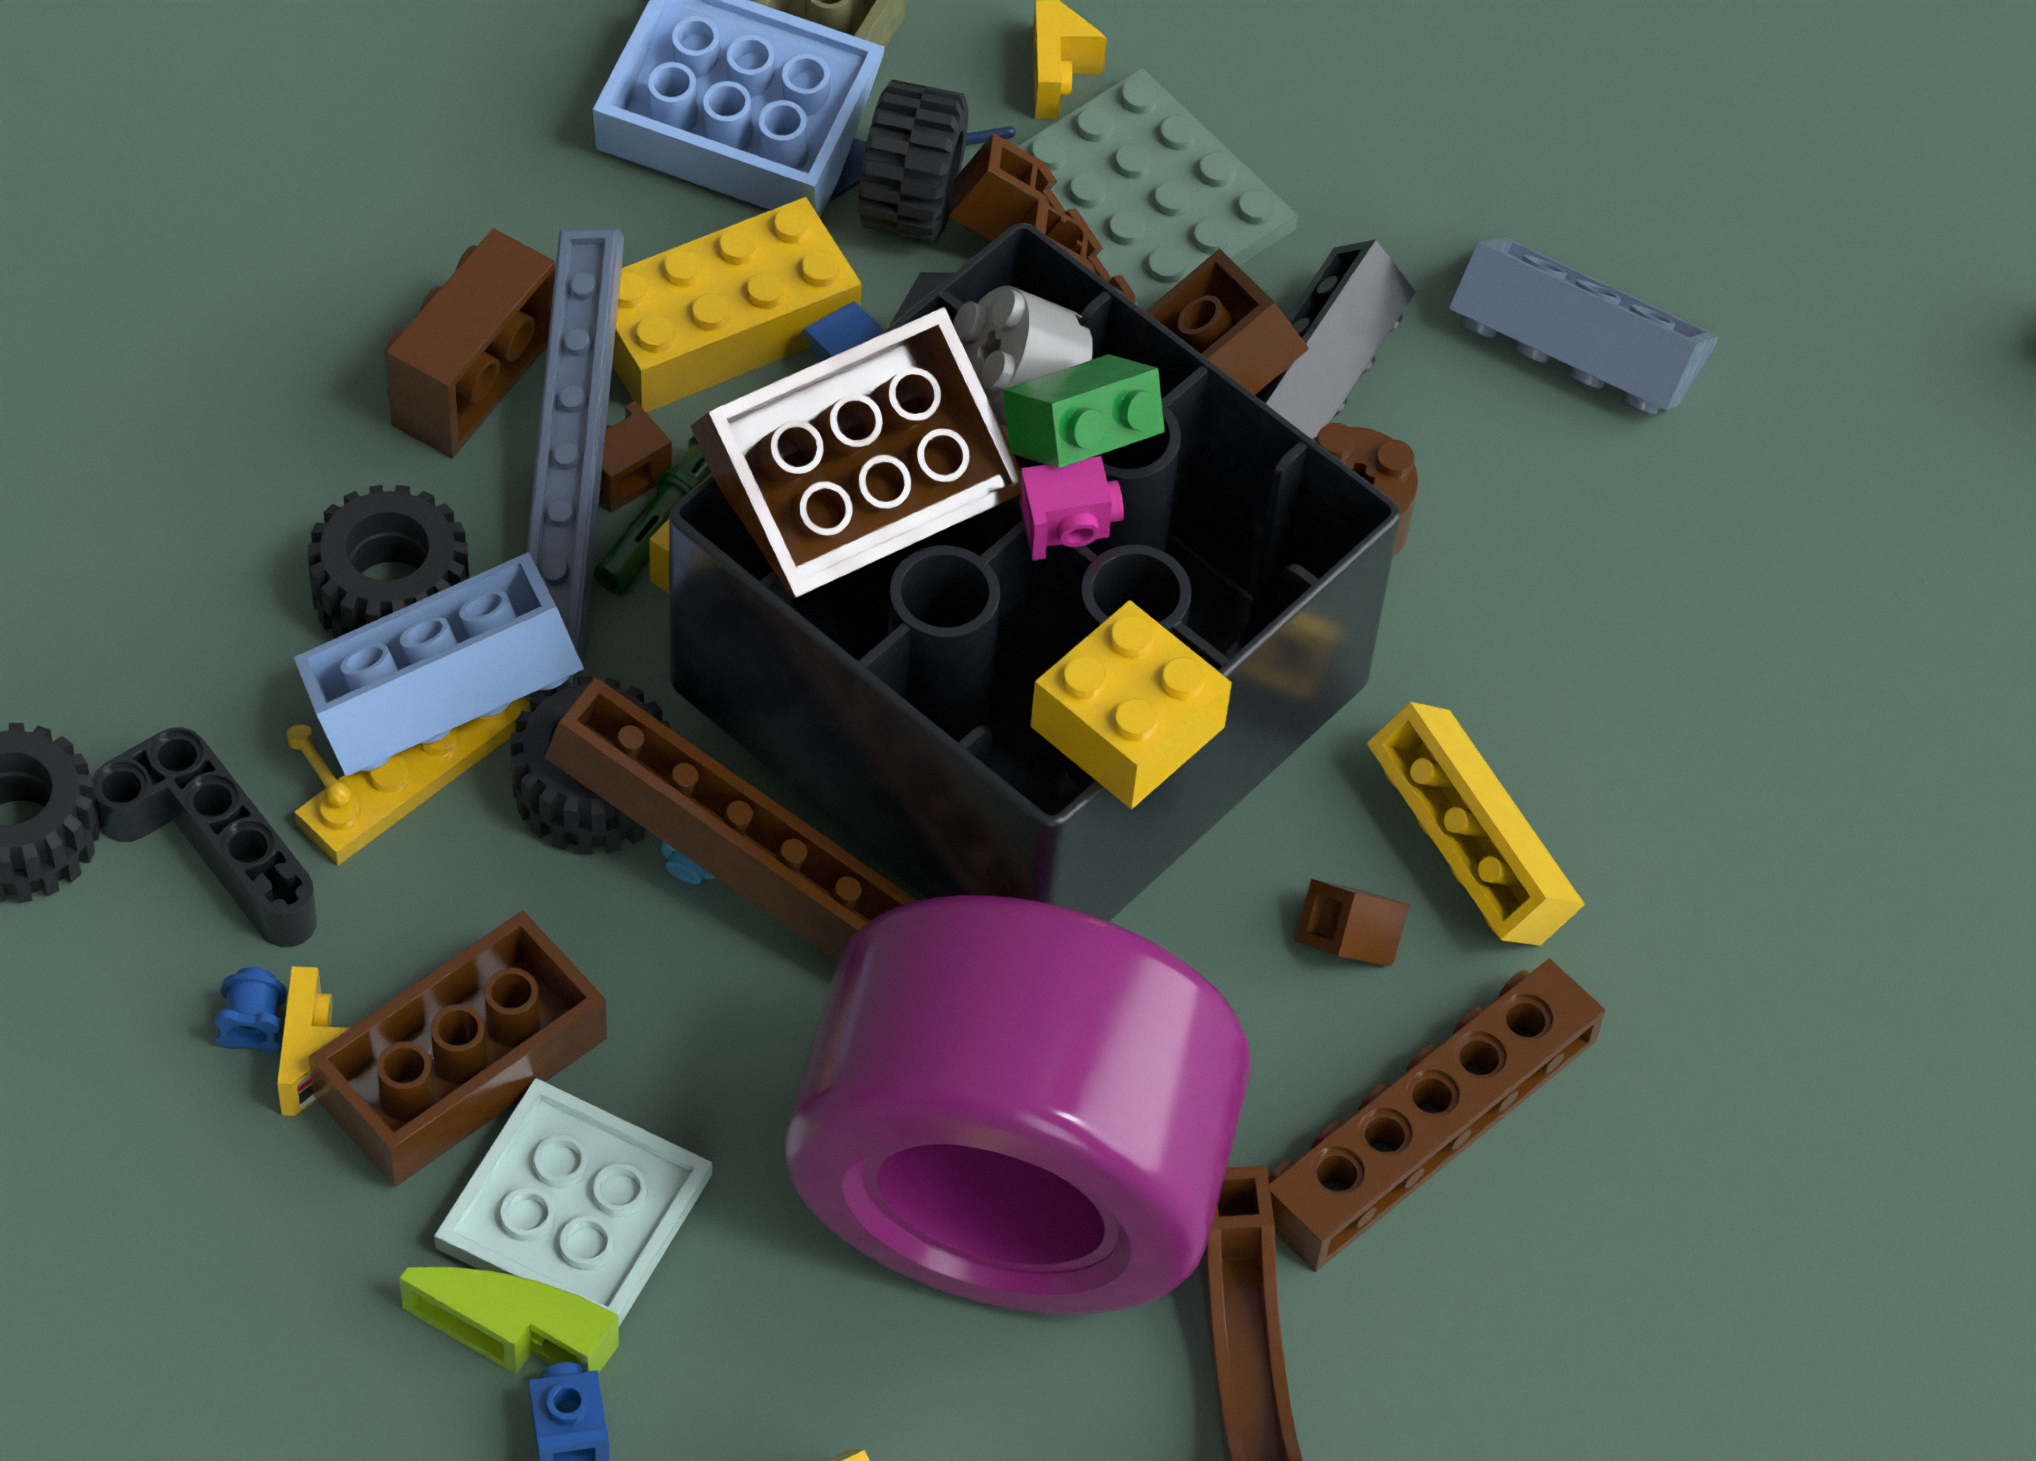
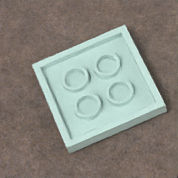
[434,1078,712,1326]

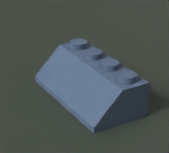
[1449,237,1719,414]

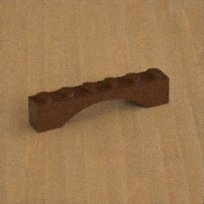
[1200,1165,1303,1461]

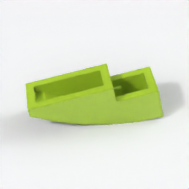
[399,1267,619,1375]

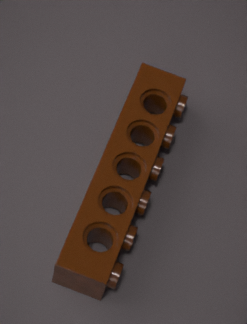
[1268,958,1605,1272]

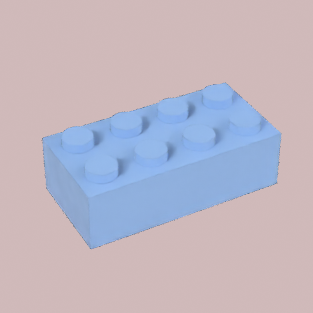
[294,552,584,776]

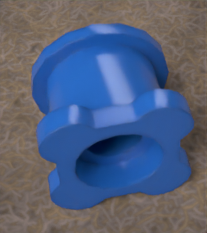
[214,967,288,1052]

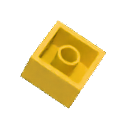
[1031,600,1232,810]

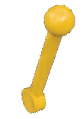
[286,724,351,807]

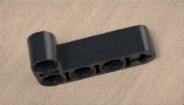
[92,727,317,947]

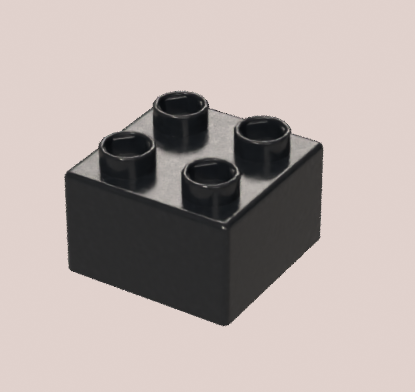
[669,223,1401,922]

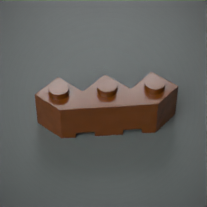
[949,133,1136,303]

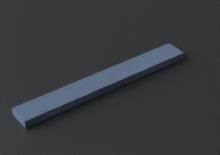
[526,228,624,696]

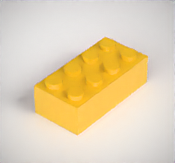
[612,197,862,413]

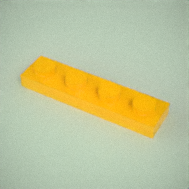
[294,697,530,866]

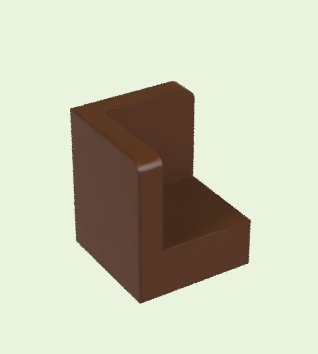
[1295,879,1409,966]

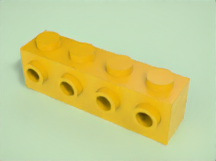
[1366,702,1585,946]

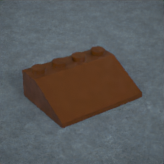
[690,307,1021,599]

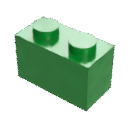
[1003,354,1165,468]

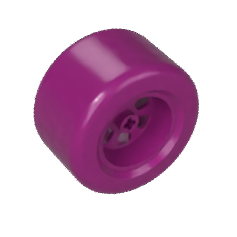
[783,895,1251,1315]

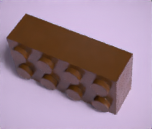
[309,910,607,1188]

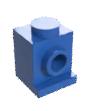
[529,1362,609,1461]

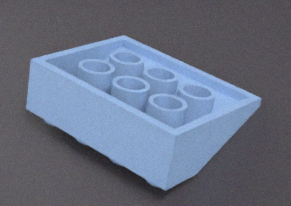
[592,0,884,218]

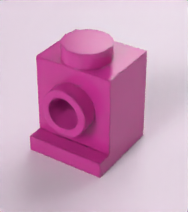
[1019,456,1124,561]

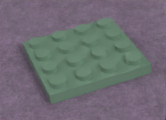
[1017,68,1298,311]

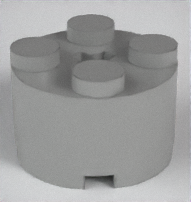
[953,286,1092,426]

